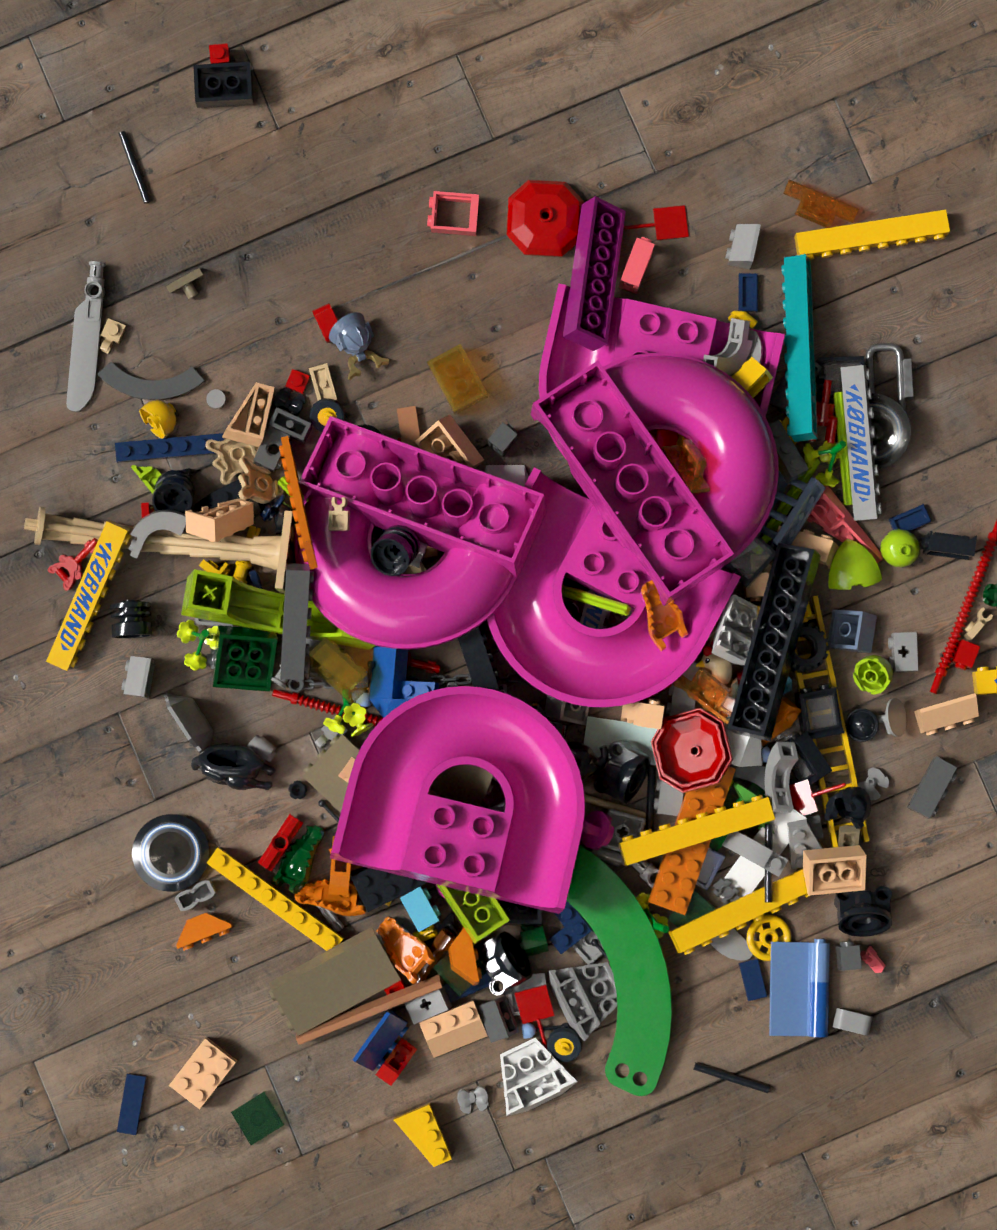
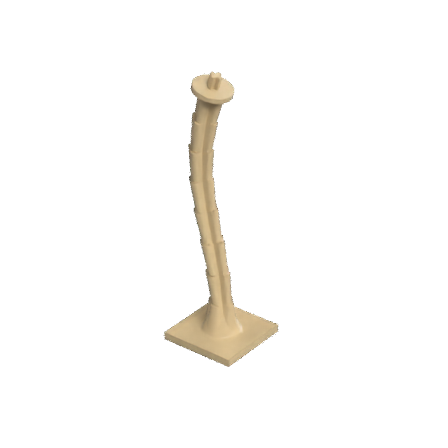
[24,507,296,594]

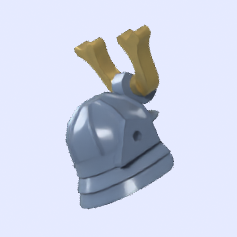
[329,312,389,380]

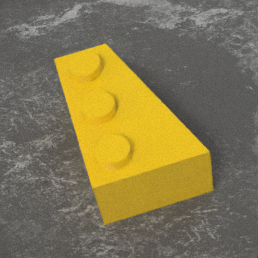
[393,1103,452,1167]

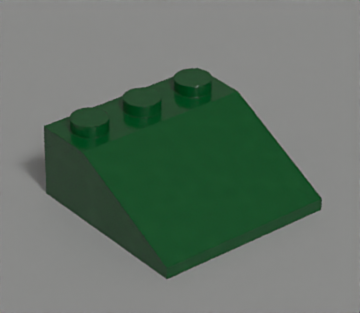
[212,625,277,692]

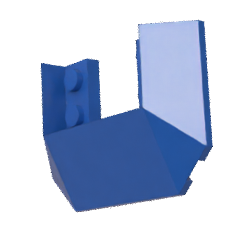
[369,646,439,718]

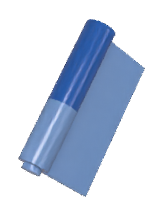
[769,939,830,1037]

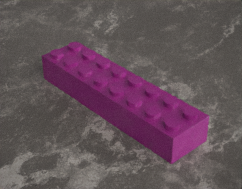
[563,196,626,351]

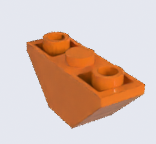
[329,836,351,896]
[176,913,233,951]
[448,928,482,986]

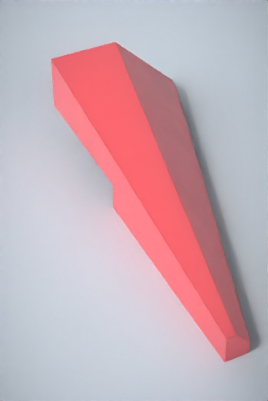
[807,486,883,563]

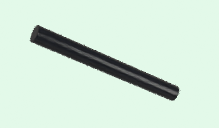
[118,131,151,204]
[646,767,656,832]
[765,824,773,903]
[693,1062,770,1094]

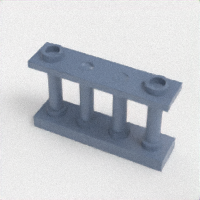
[760,471,825,547]

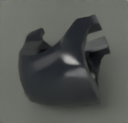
[824,787,871,829]

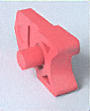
[860,946,886,973]

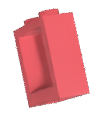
[427,191,479,236]
[619,237,655,294]

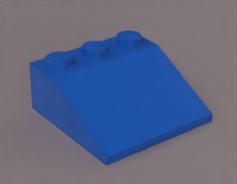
[353,1009,408,1071]

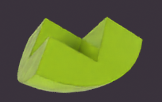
[828,539,882,590]

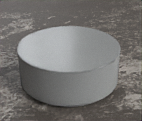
[206,389,226,409]

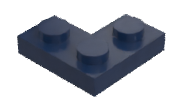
[550,901,592,954]

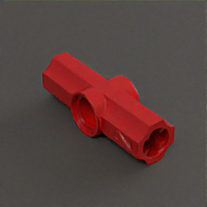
[258,814,303,872]

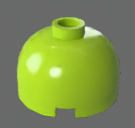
[880,529,920,567]
[853,655,893,695]

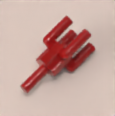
[808,379,838,443]

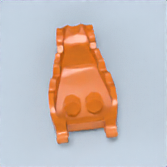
[641,580,688,652]
[295,879,366,916]
[376,916,435,984]

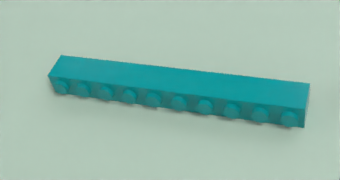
[781,254,818,442]

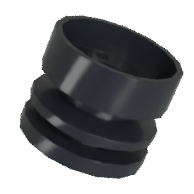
[152,470,195,514]
[370,525,420,576]
[110,600,153,638]

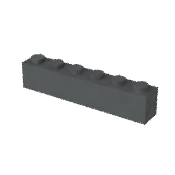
[280,563,314,680]

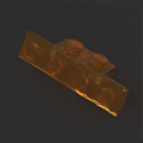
[783,179,859,228]
[662,439,710,493]
[673,668,732,724]

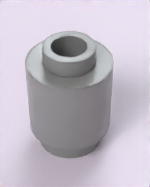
[247,734,277,762]

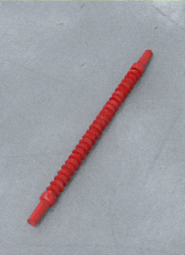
[929,520,997,695]
[272,689,383,727]

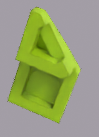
[131,465,162,494]

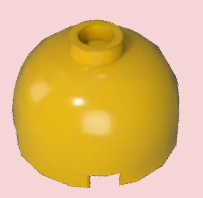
[139,400,176,439]

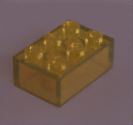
[427,344,488,415]
[309,637,368,704]

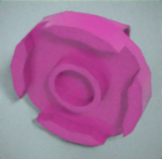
[581,811,614,850]

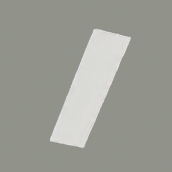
[720,809,807,898]

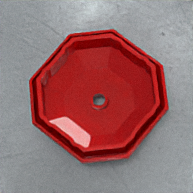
[507,180,584,257]
[651,708,733,793]

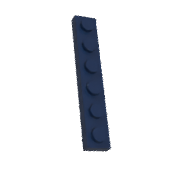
[115,433,226,463]

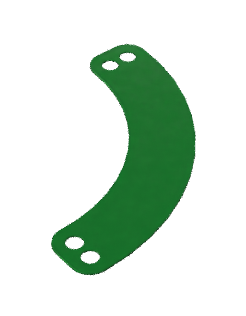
[566,844,672,1096]

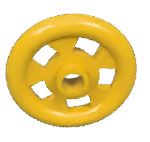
[746,915,791,961]

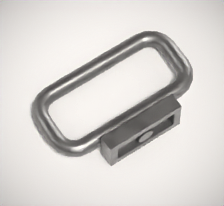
[865,343,914,419]

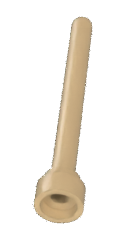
[584,794,646,818]

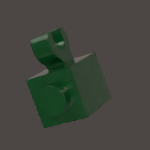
[518,926,549,957]

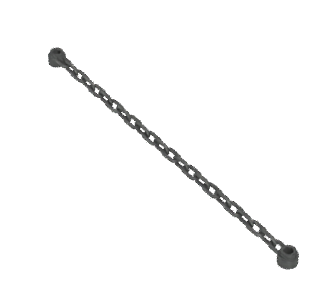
[288,672,524,693]

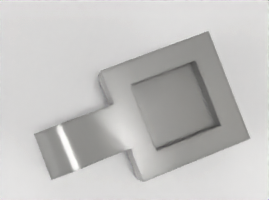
[315,717,348,748]

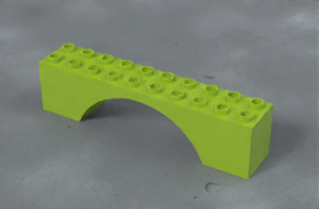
[181,569,376,650]

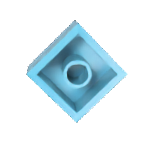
[400,886,441,932]

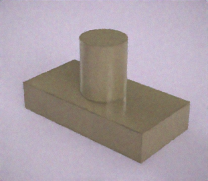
[166,268,203,299]
[838,825,860,847]

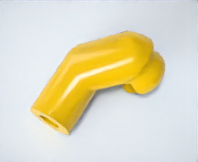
[728,311,757,328]

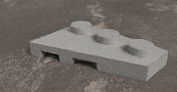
[787,819,823,869]

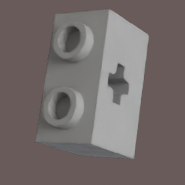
[888,632,918,672]
[405,985,453,1024]

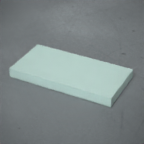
[584,716,657,765]

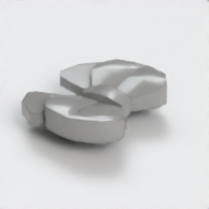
[858,768,889,800]
[457,1085,489,1114]

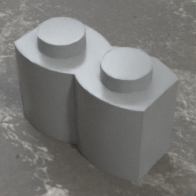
[175,880,217,911]

